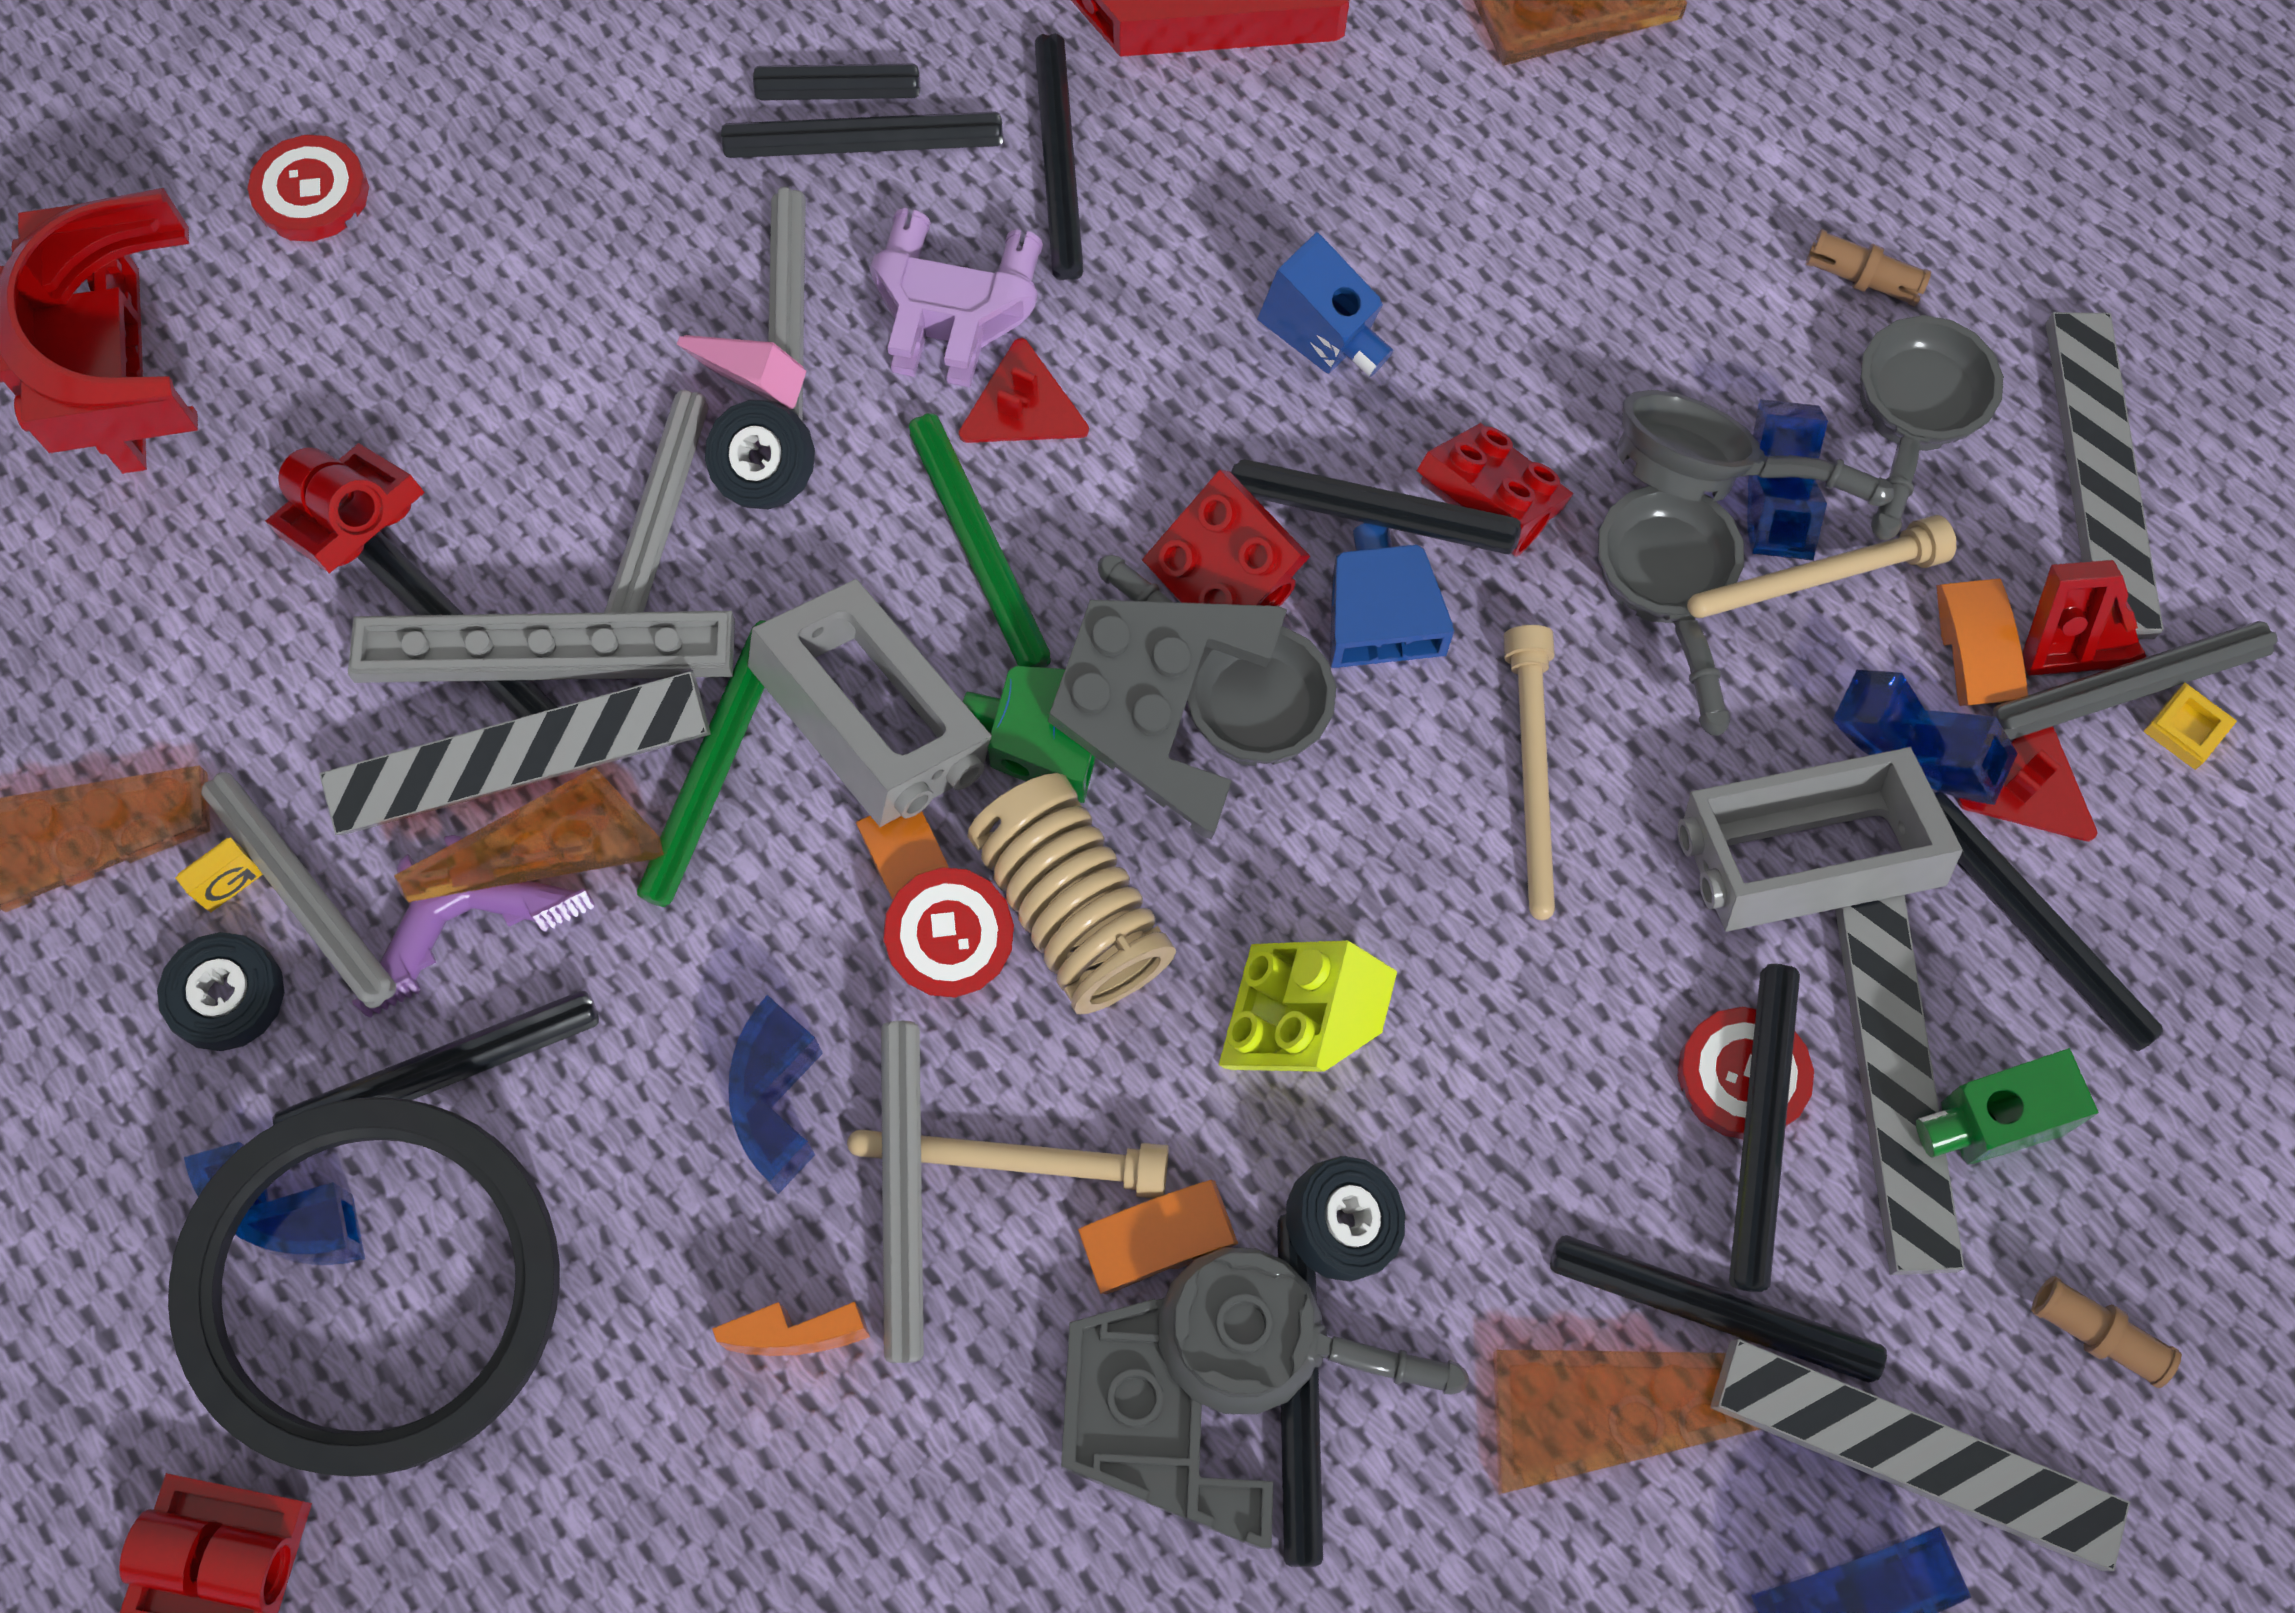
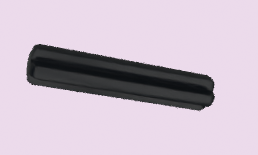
[753,63,920,101]

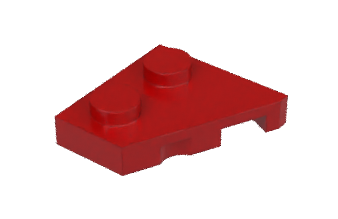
[2022,560,2146,676]

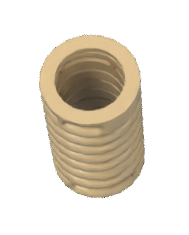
[967,773,1176,1014]

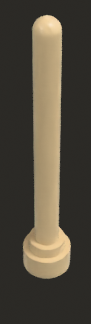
[1687,515,1956,618]
[1504,625,1555,920]
[847,1130,1169,1199]

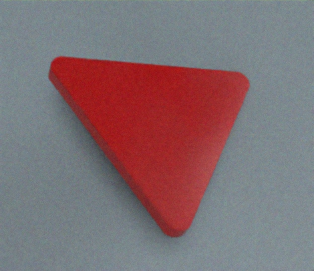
[959,338,1089,443]
[1958,726,2098,842]

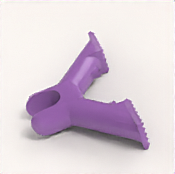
[352,835,594,1018]

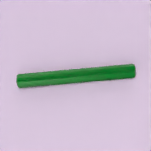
[908,413,1051,668]
[637,620,766,907]

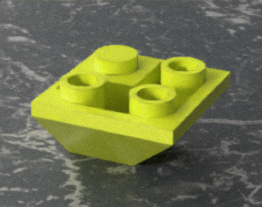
[1218,940,1397,1072]

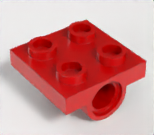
[1416,423,1574,557]
[265,443,425,574]
[1142,470,1311,606]
[119,1473,312,1613]

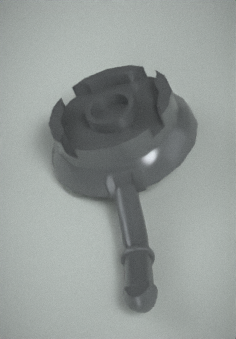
[1860,315,2004,540]
[1617,390,1894,507]
[1598,486,1744,736]
[1098,555,1337,766]
[1159,1247,1469,1415]

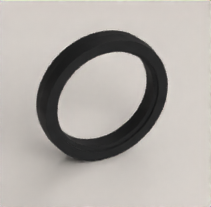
[168,1097,560,1477]

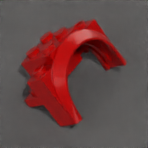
[0,188,198,474]

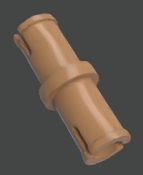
[1805,229,1931,307]
[2031,1276,2182,1388]

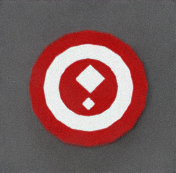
[247,135,369,242]
[883,867,1014,998]
[1677,1006,1814,1139]

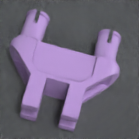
[870,208,1043,388]

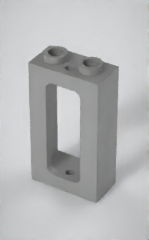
[748,579,992,827]
[1678,747,1963,932]

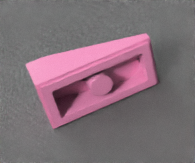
[677,335,807,409]

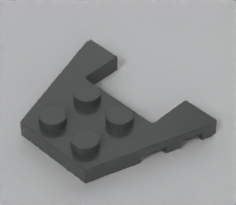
[1048,599,1287,839]
[1061,1298,1273,1550]

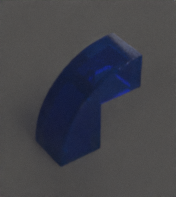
[1747,399,1828,561]
[1833,669,2018,805]
[728,995,823,1194]
[184,1141,365,1265]
[1751,1526,1971,1613]

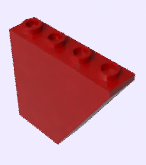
[1071,0,1350,57]

